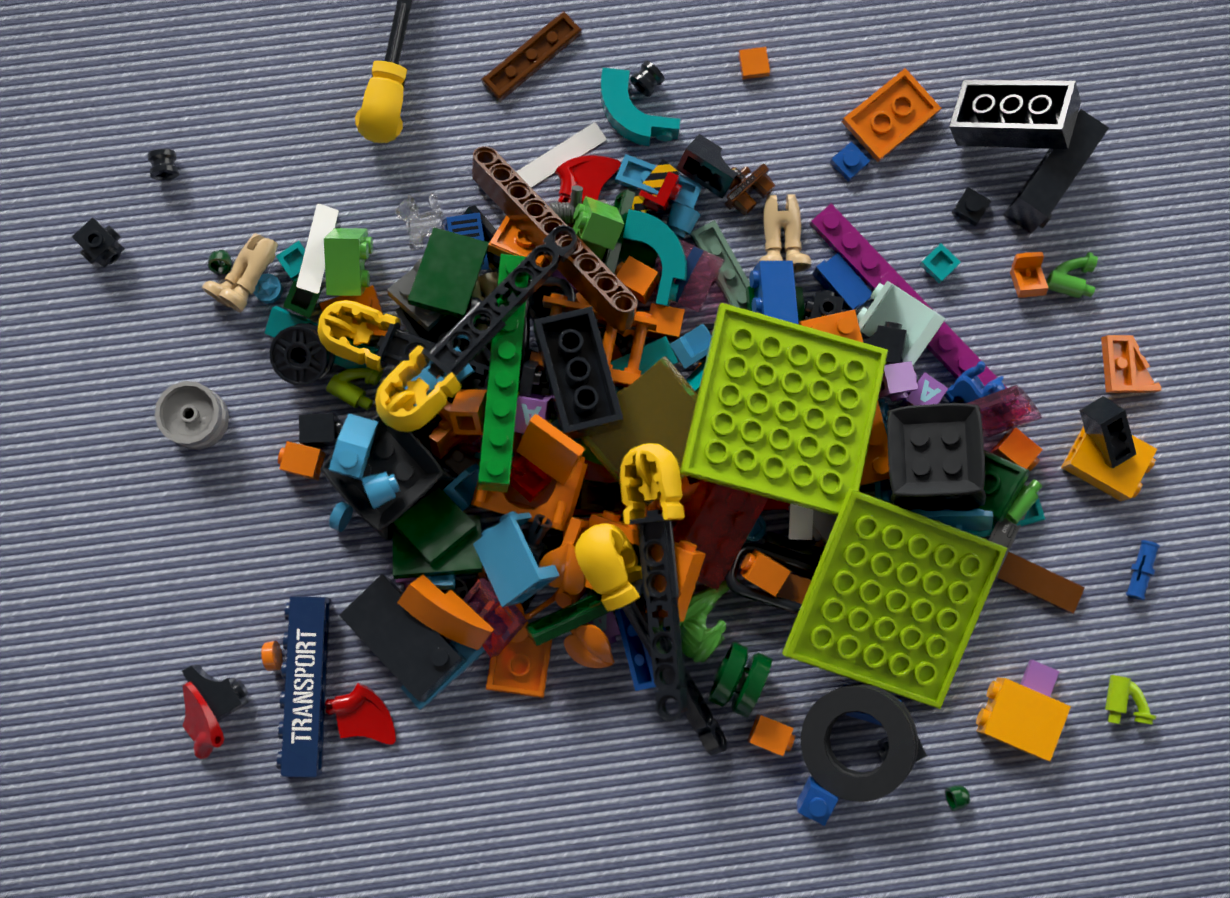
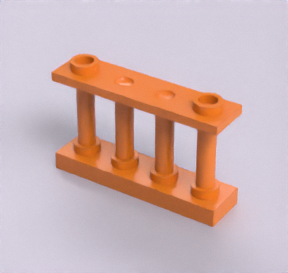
[530,294,658,391]

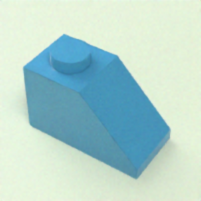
[329,414,378,480]

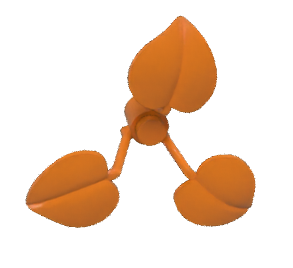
[485,541,615,668]

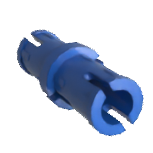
[1126,540,1160,601]

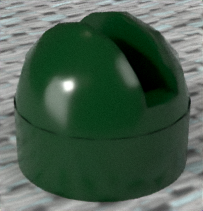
[208,250,232,274]
[945,785,970,811]

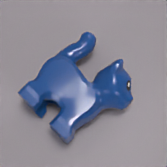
[944,361,1006,409]

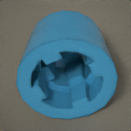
[667,203,701,239]
[362,472,400,509]

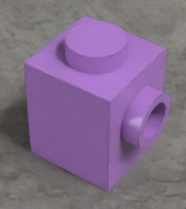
[878,361,918,402]

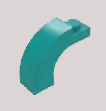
[601,67,680,147]
[623,209,687,306]

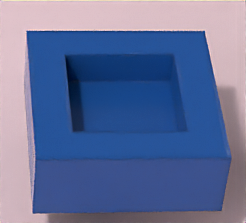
[830,141,870,182]

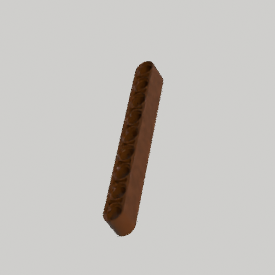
[472,146,638,331]

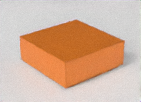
[738,47,770,80]

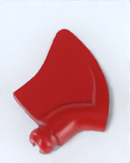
[555,155,621,203]
[183,682,224,759]
[325,683,396,745]

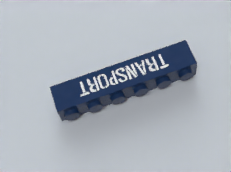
[276,596,331,777]

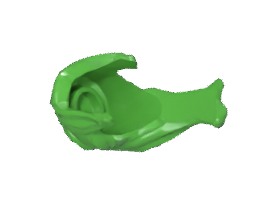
[666,579,740,663]

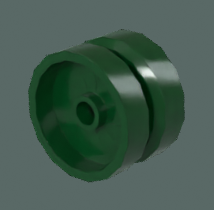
[708,642,772,718]

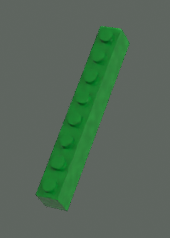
[477,254,528,493]

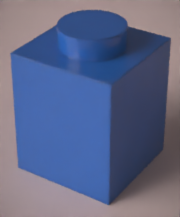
[797,776,838,826]

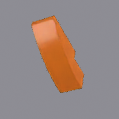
[397,575,494,650]

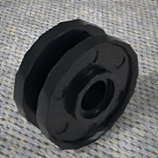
[269,323,336,385]

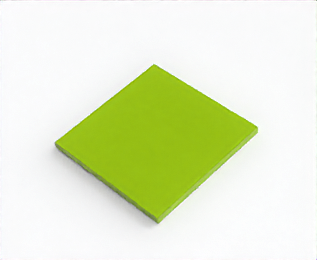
[680,303,888,516]
[782,488,1008,709]

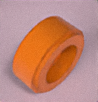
[261,641,283,672]

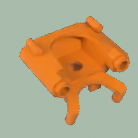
[471,432,588,531]

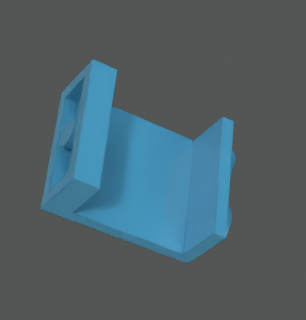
[473,511,560,607]

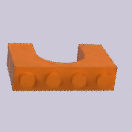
[585,510,706,622]

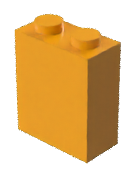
[1061,426,1157,501]
[976,677,1071,762]

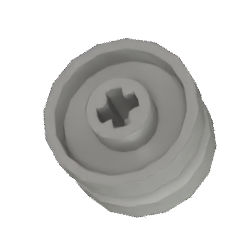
[154,381,229,450]

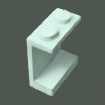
[857,281,946,366]

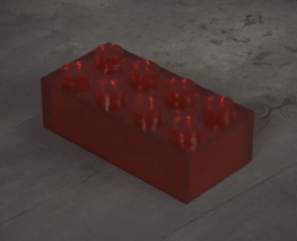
[673,480,769,590]

